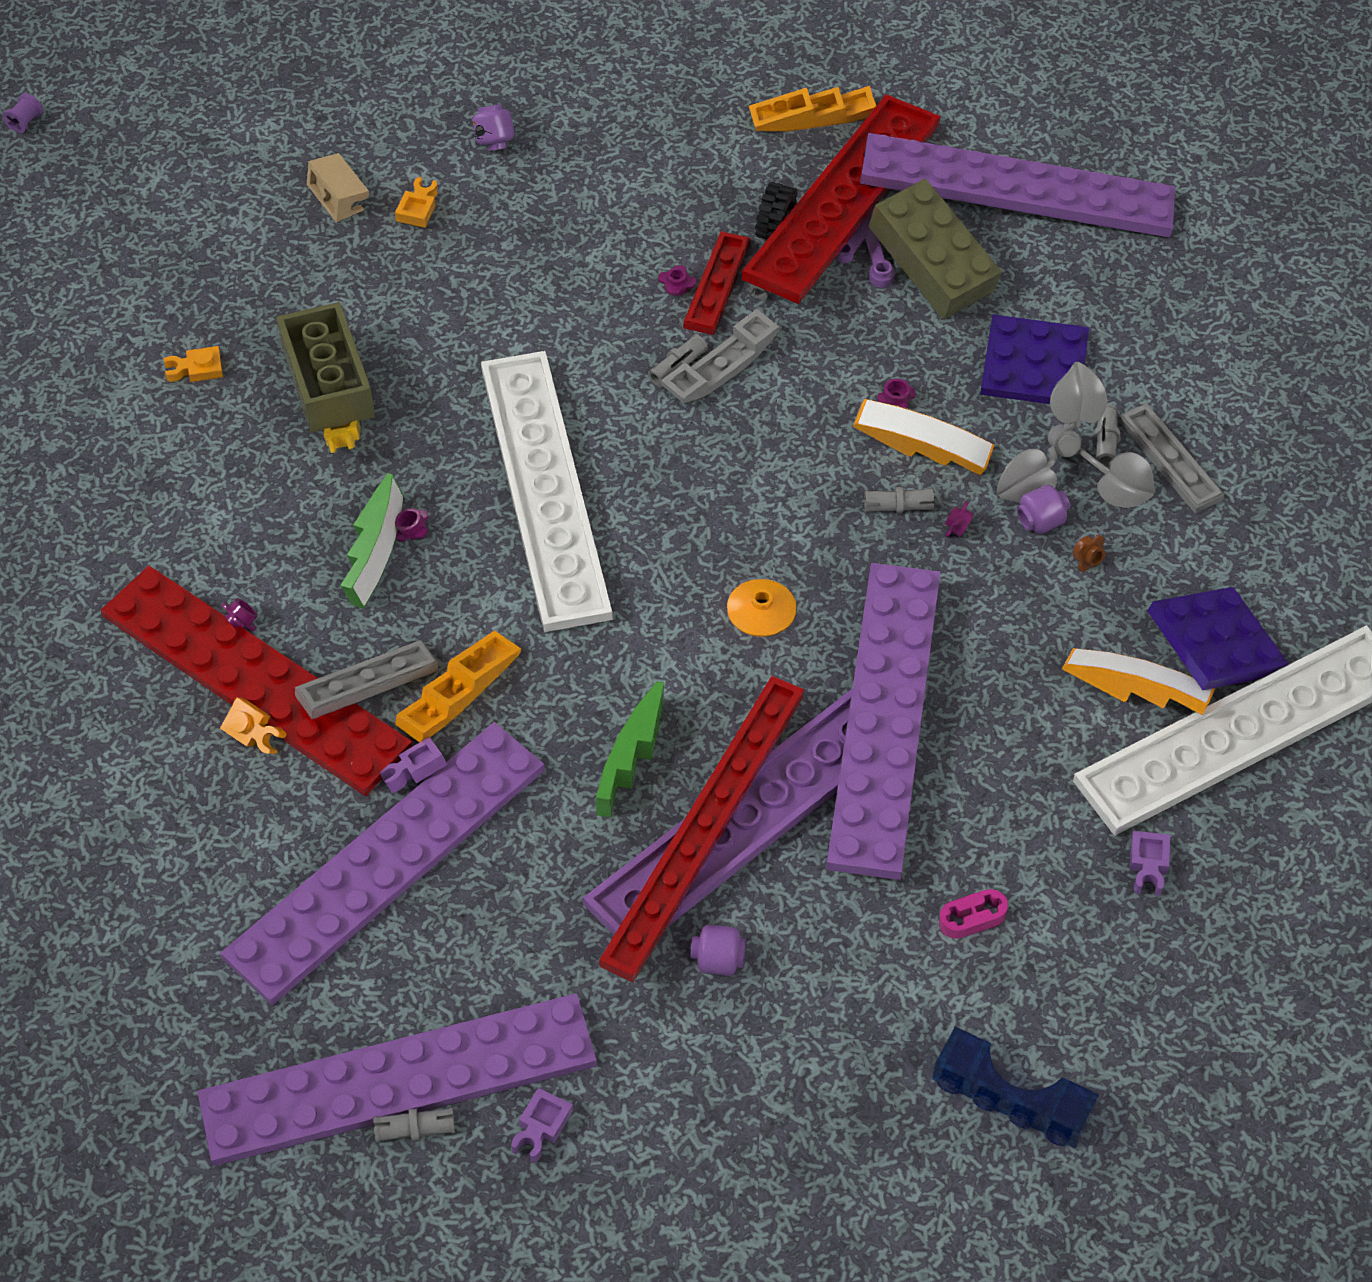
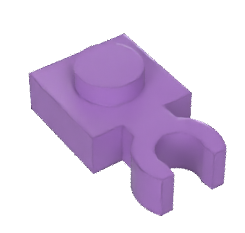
[380,737,448,793]
[1130,831,1170,896]
[511,1088,573,1163]

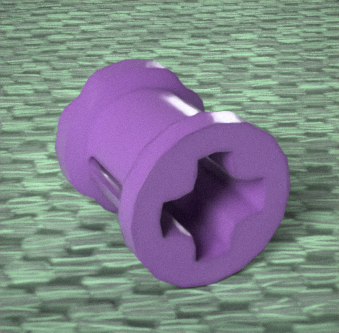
[2,93,43,134]

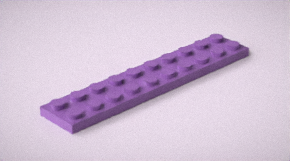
[860,133,1175,238]
[826,563,940,880]
[583,689,852,935]
[220,722,545,1006]
[197,993,597,1166]

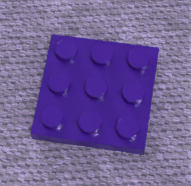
[980,314,1089,404]
[1147,587,1289,690]

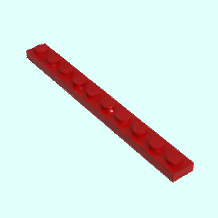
[599,676,804,983]

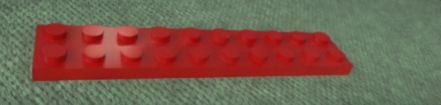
[741,94,941,304]
[101,565,413,797]

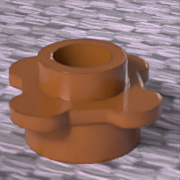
[1073,535,1106,572]

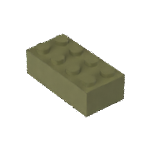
[868,178,1002,319]
[276,302,375,433]

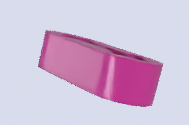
[939,889,1008,939]

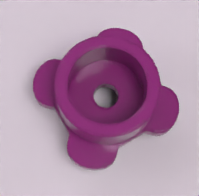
[658,265,696,296]
[877,378,916,409]
[944,501,974,537]
[395,508,429,542]
[222,598,258,631]

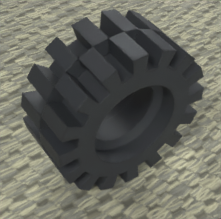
[755,182,797,240]

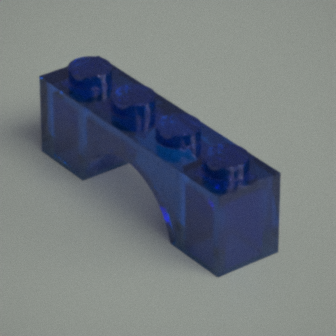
[932,1026,1099,1148]

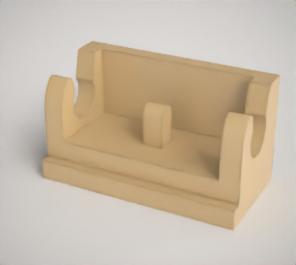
[307,153,369,223]

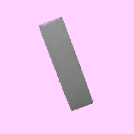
[661,309,779,403]

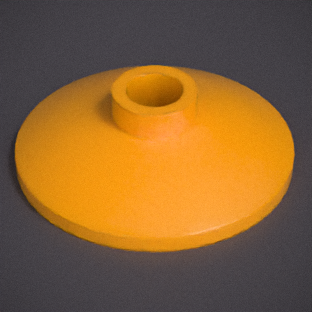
[727,579,796,637]

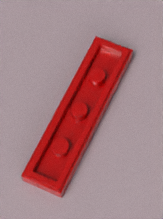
[683,231,751,335]

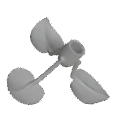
[996,361,1155,508]

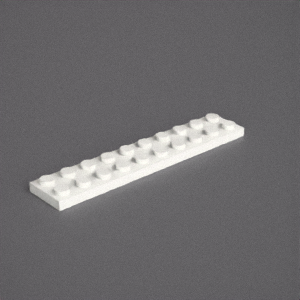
[481,351,613,632]
[1073,625,1372,836]

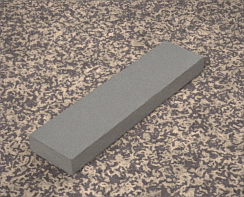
[1118,403,1224,513]
[295,640,438,719]

